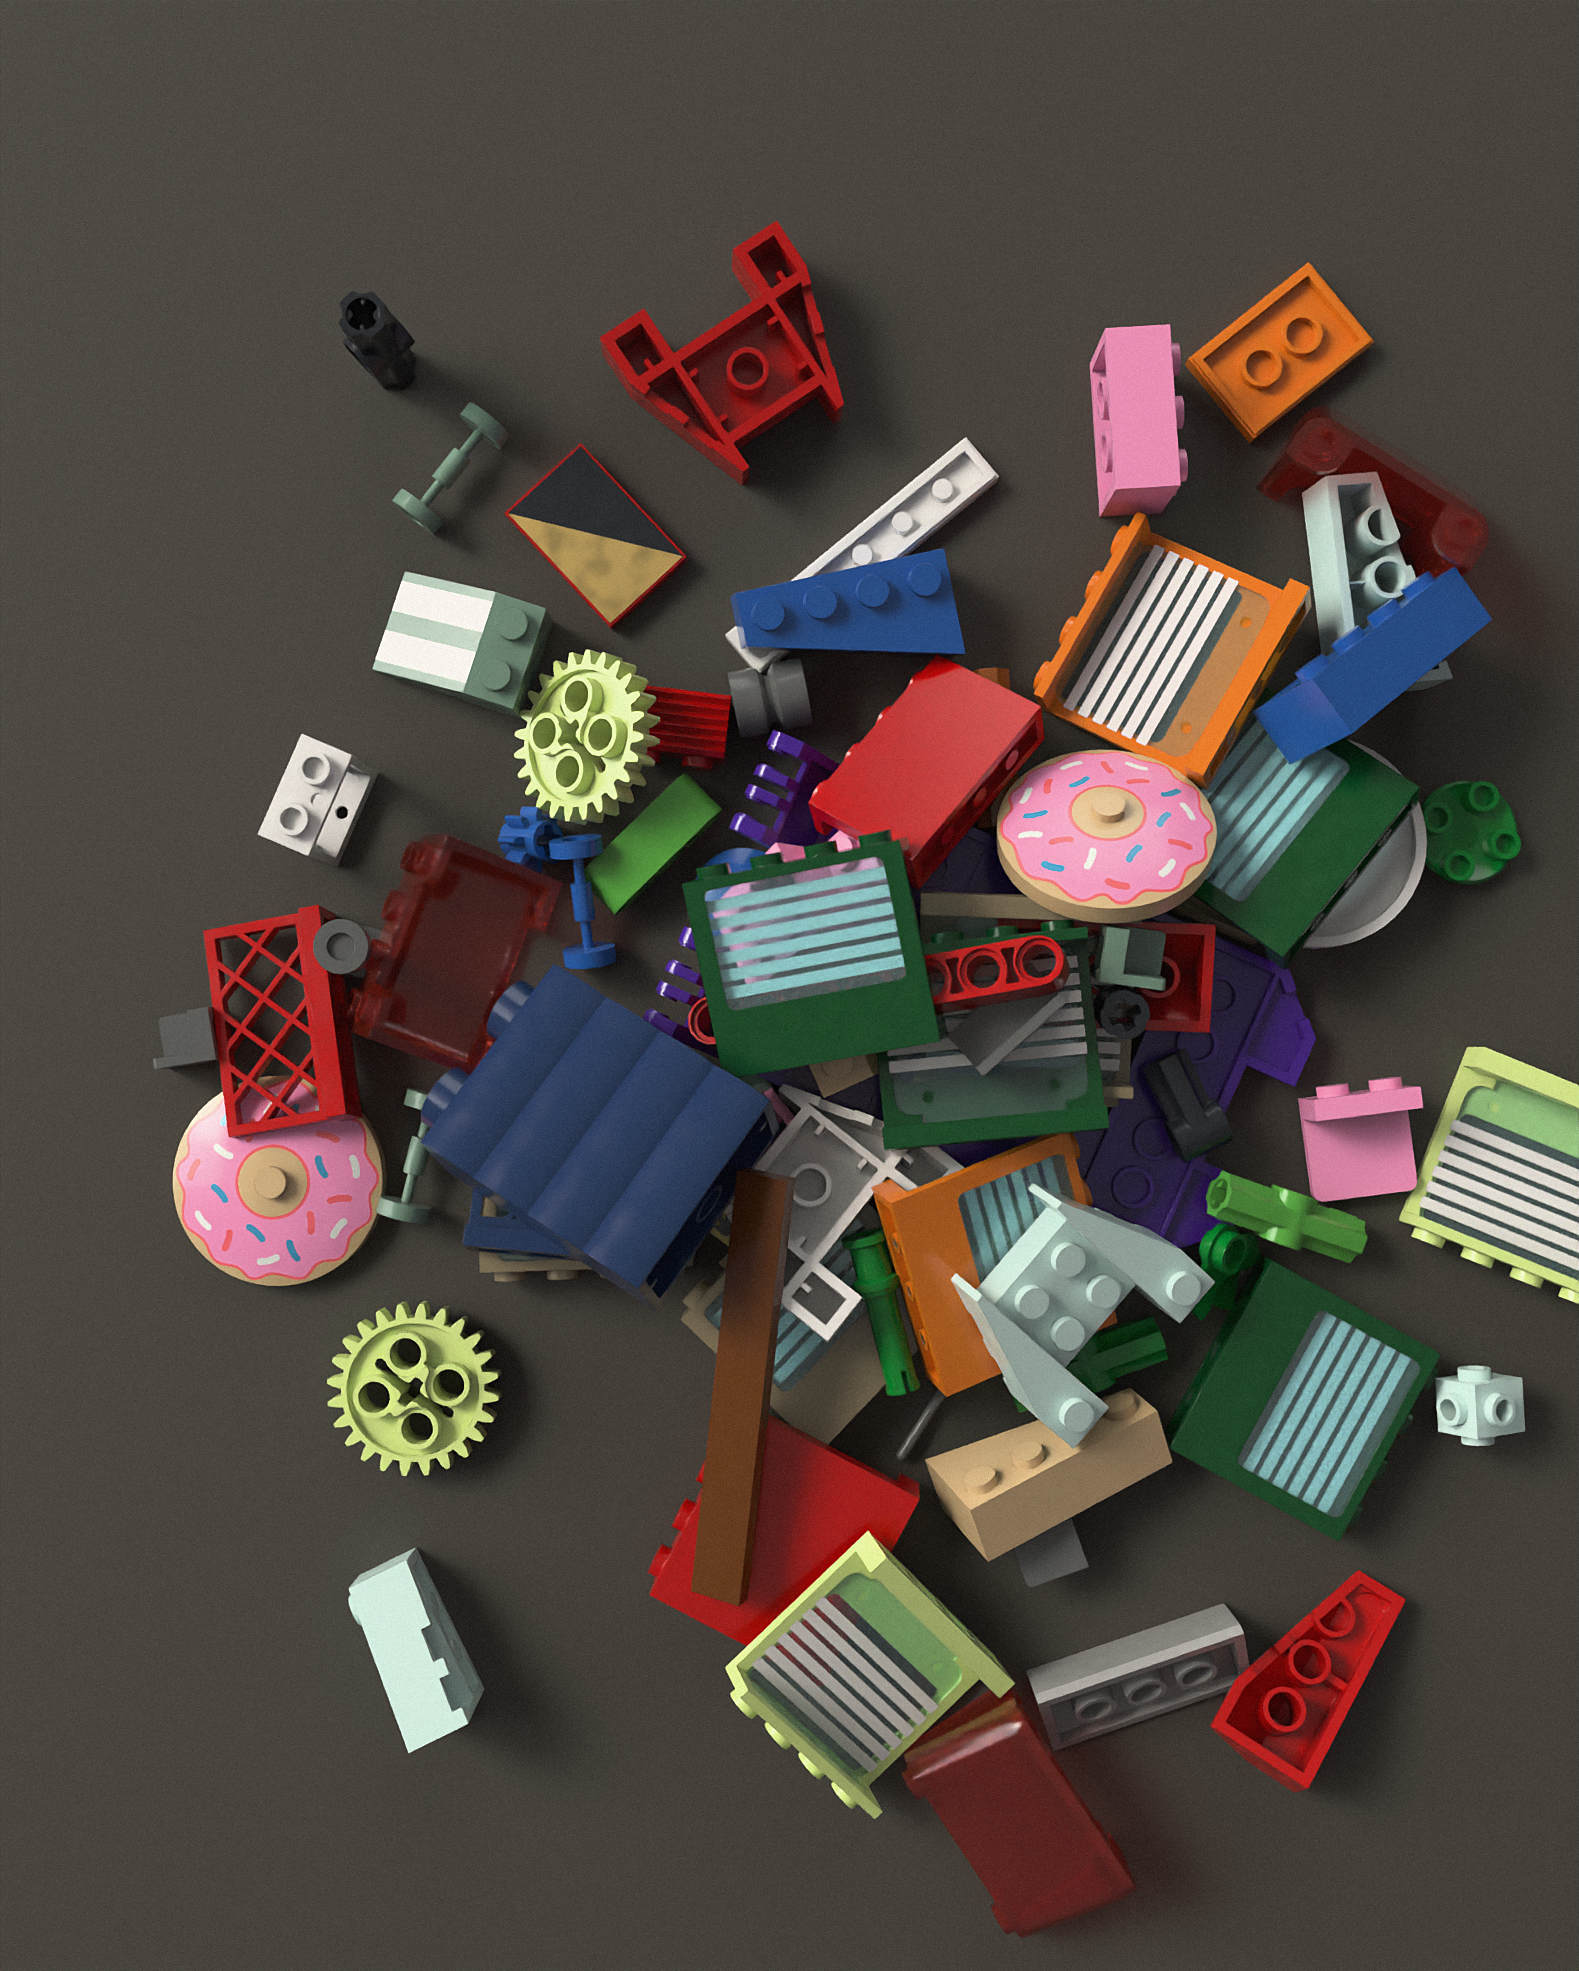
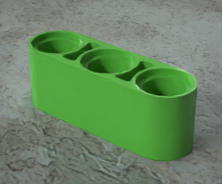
[584,773,723,916]

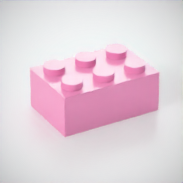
[1090,324,1188,517]

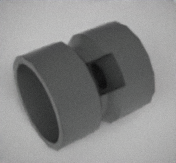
[727,658,813,740]

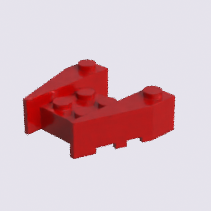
[600,220,844,485]

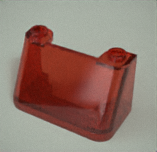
[1255,406,1489,578]
[902,1686,1138,1939]

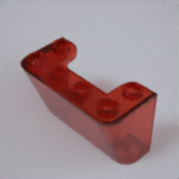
[342,834,563,1074]

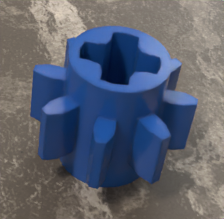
[498,806,563,873]

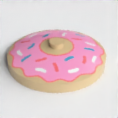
[996,750,1217,923]
[173,1075,387,1286]

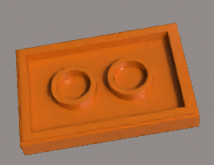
[1185,262,1374,444]

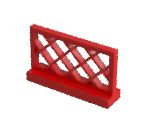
[203,905,362,1138]

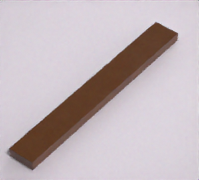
[691,1167,795,1606]

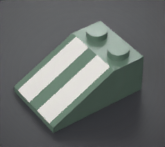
[372,571,554,719]

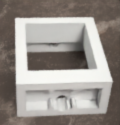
[258,734,379,867]

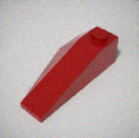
[1209,1570,1406,1793]

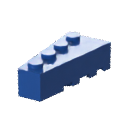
[730,548,966,657]
[1253,566,1492,765]

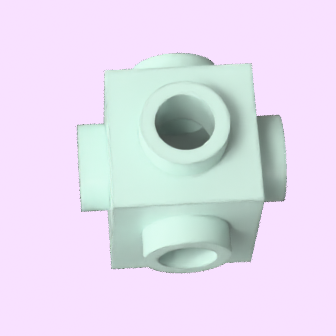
[1435,1365,1525,1446]

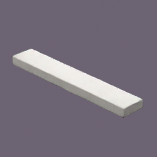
[725,437,999,675]

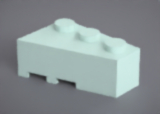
[348,1547,484,1753]

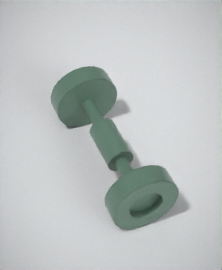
[392,402,511,535]
[376,1088,432,1224]

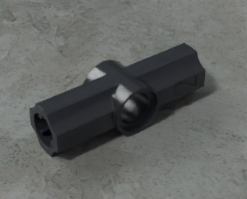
[338,291,416,390]

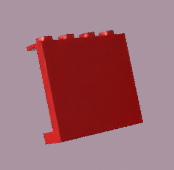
[647,1414,920,1685]

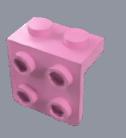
[1298,1077,1423,1202]

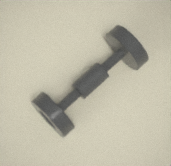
[313,919,394,979]

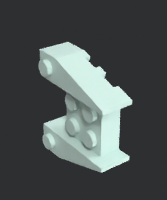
[951,1183,1215,1449]

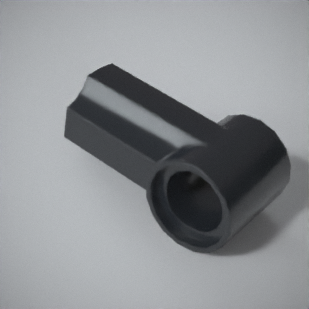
[1141,1048,1234,1164]

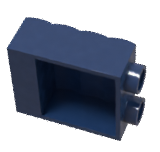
[420,964,781,1311]

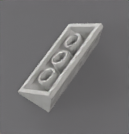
[1026,1603,1249,1751]

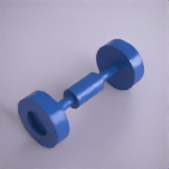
[549,834,617,969]

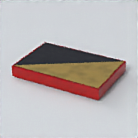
[504,443,688,630]

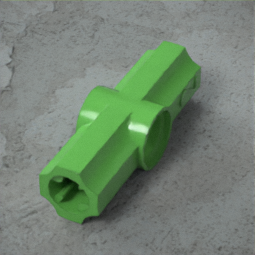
[1205,1171,1368,1263]

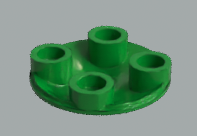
[1421,780,1521,885]

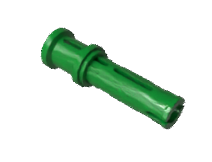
[841,1227,920,1396]

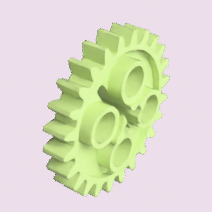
[514,650,660,825]
[327,1301,502,1476]

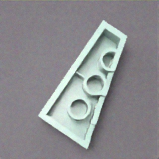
[1302,472,1453,691]

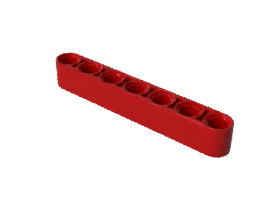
[688,935,1070,1050]

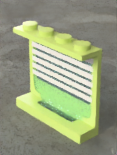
[1398,1047,1579,1305]
[725,1531,1015,1819]

